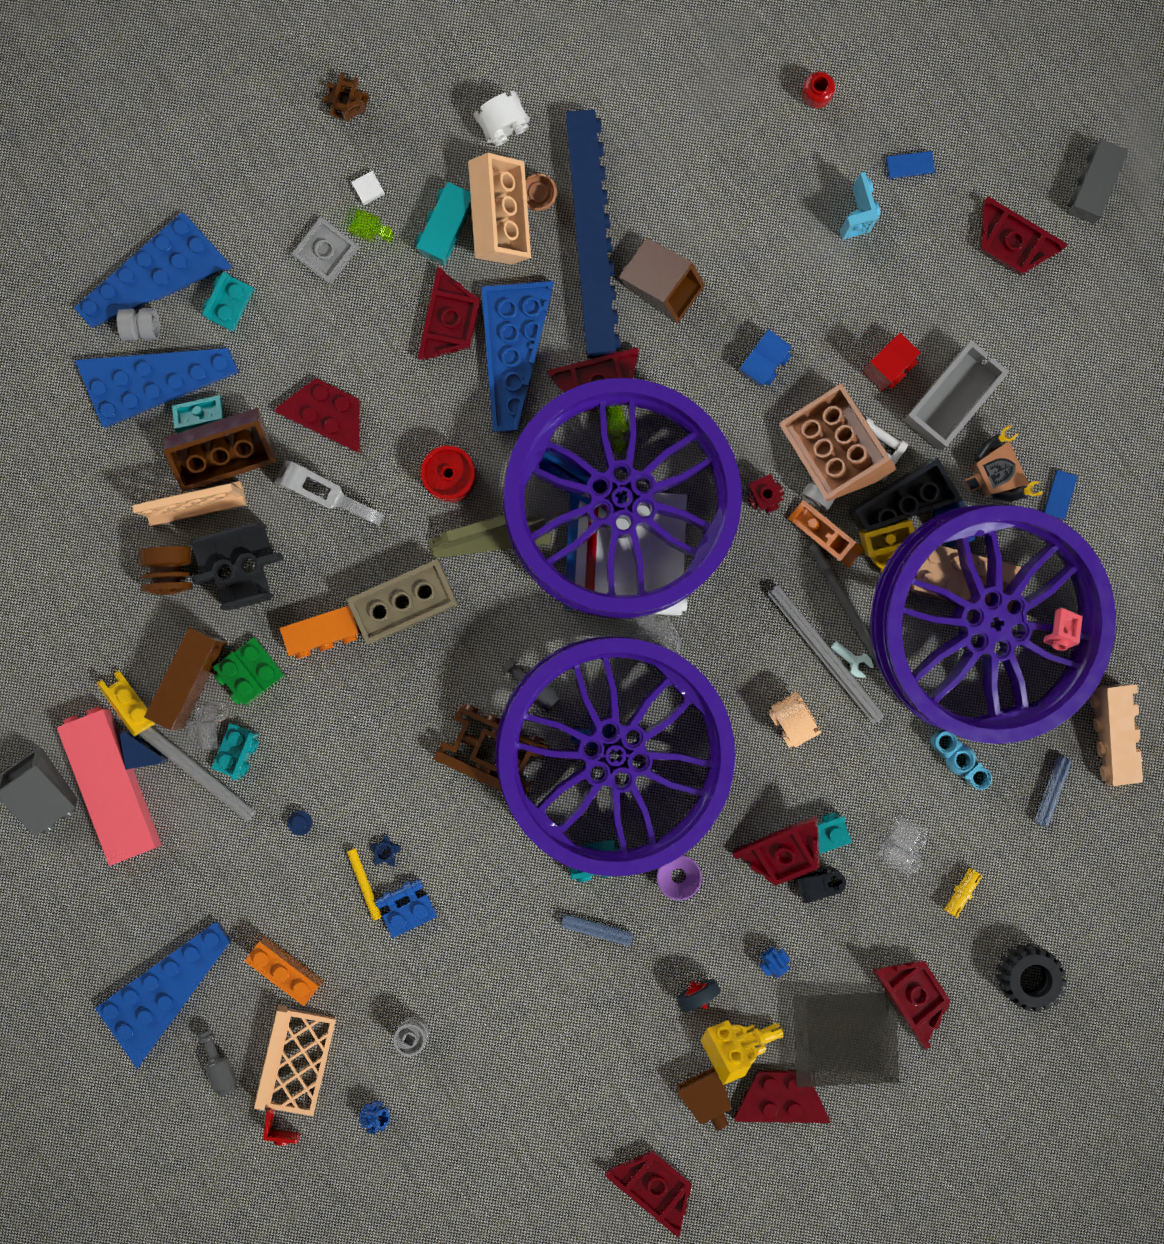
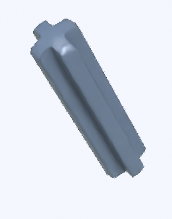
[1035,756,1071,827]
[561,914,633,946]

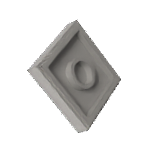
[291,216,360,285]

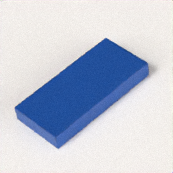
[886,151,935,179]
[1043,470,1078,520]

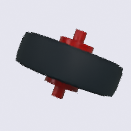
[676,978,721,1011]

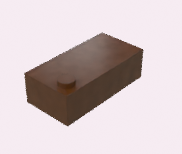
[163,408,276,492]
[144,627,227,731]

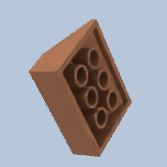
[779,383,896,502]

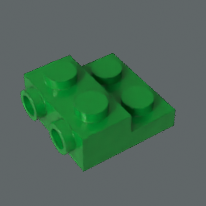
[213,637,285,706]

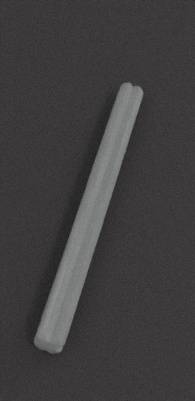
[768,585,884,724]
[117,714,256,821]

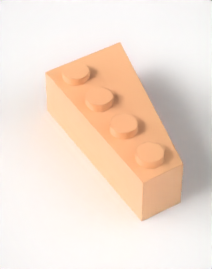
[1090,684,1143,786]

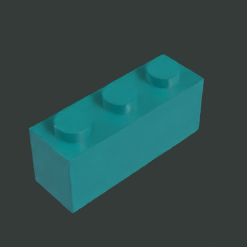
[415,182,472,266]

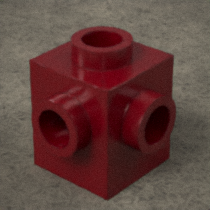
[746,474,784,514]

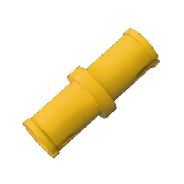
[943,868,983,918]

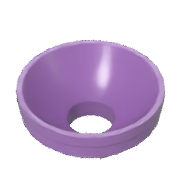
[657,855,702,900]

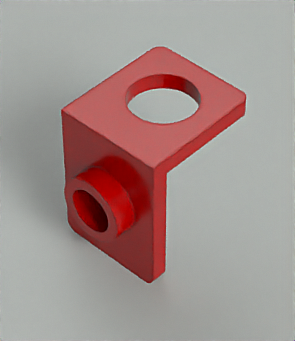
[263,1108,301,1146]

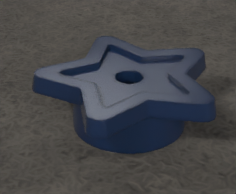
[370,835,402,866]

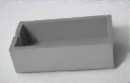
[903,340,1009,451]

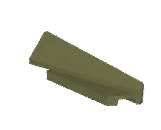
[428,514,551,558]

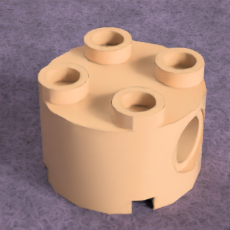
[769,691,822,748]

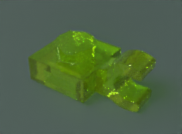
[349,209,394,243]
[597,406,628,452]

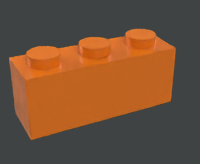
[280,606,362,659]
[244,936,324,1006]

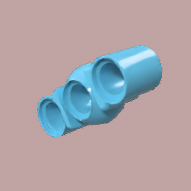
[930,731,992,790]

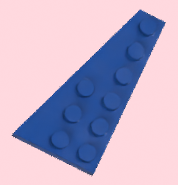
[74,212,233,328]
[75,348,239,428]

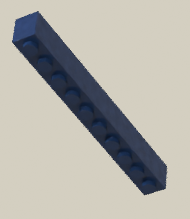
[566,109,620,358]

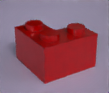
[861,332,921,391]

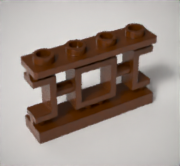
[433,703,548,794]

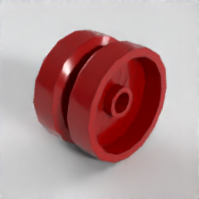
[421,446,477,503]

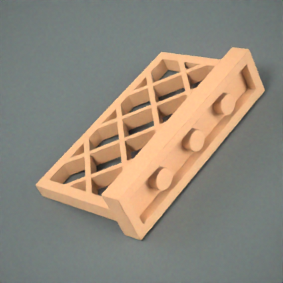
[132,481,247,527]
[254,1005,336,1116]

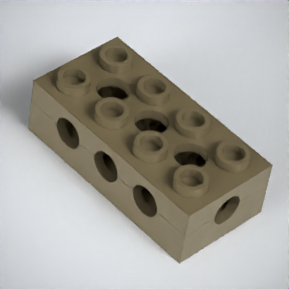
[346,559,459,645]

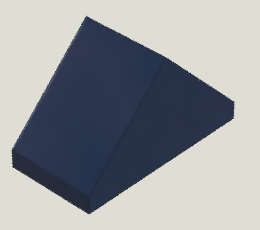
[120,730,169,770]

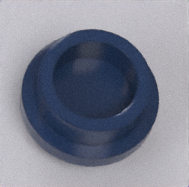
[288,811,313,836]

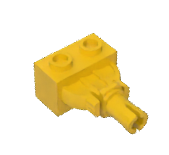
[859,519,914,596]
[700,1020,783,1085]

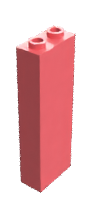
[57,706,162,866]

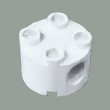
[473,91,530,147]

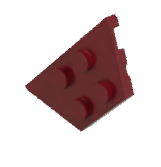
[979,196,1068,276]
[417,267,481,361]
[547,347,639,413]
[274,378,361,453]
[732,815,820,886]
[872,960,951,1050]
[734,1070,830,1123]
[605,1150,692,1238]

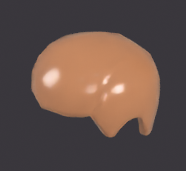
[526,173,558,211]

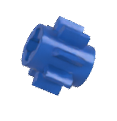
[759,947,790,978]
[359,1101,390,1134]

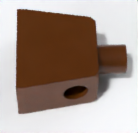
[676,1066,732,1131]

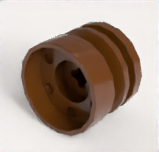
[138,546,193,595]

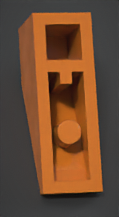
[788,500,865,568]

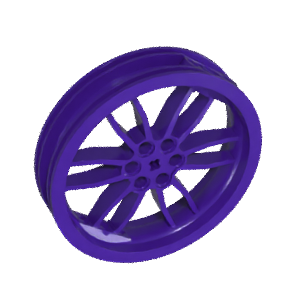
[504,378,742,619]
[870,505,1116,744]
[495,636,735,876]

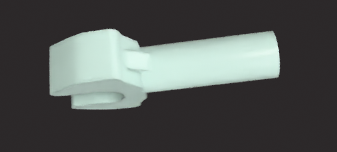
[830,640,873,678]

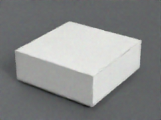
[351,171,385,205]

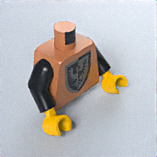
[964,425,1043,502]

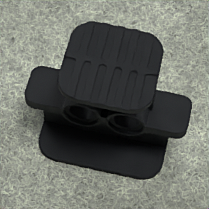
[189,522,284,610]

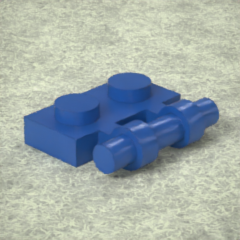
[375,879,438,938]

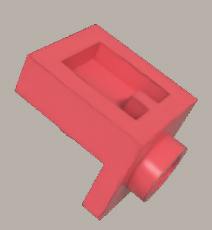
[1044,608,1083,651]

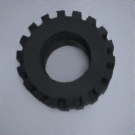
[997,944,1067,1012]

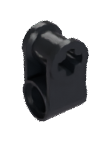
[796,869,846,903]

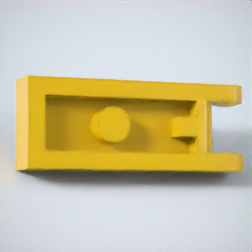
[97,671,155,736]

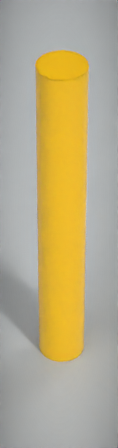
[347,848,382,921]

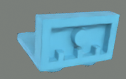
[840,171,880,240]

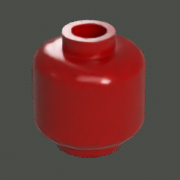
[802,71,835,109]

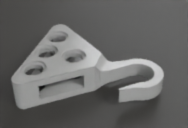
[274,461,384,526]

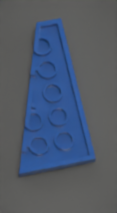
[481,281,554,433]
[95,921,232,1068]

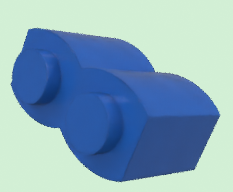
[738,329,792,388]

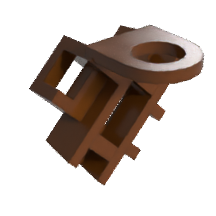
[323,73,369,122]

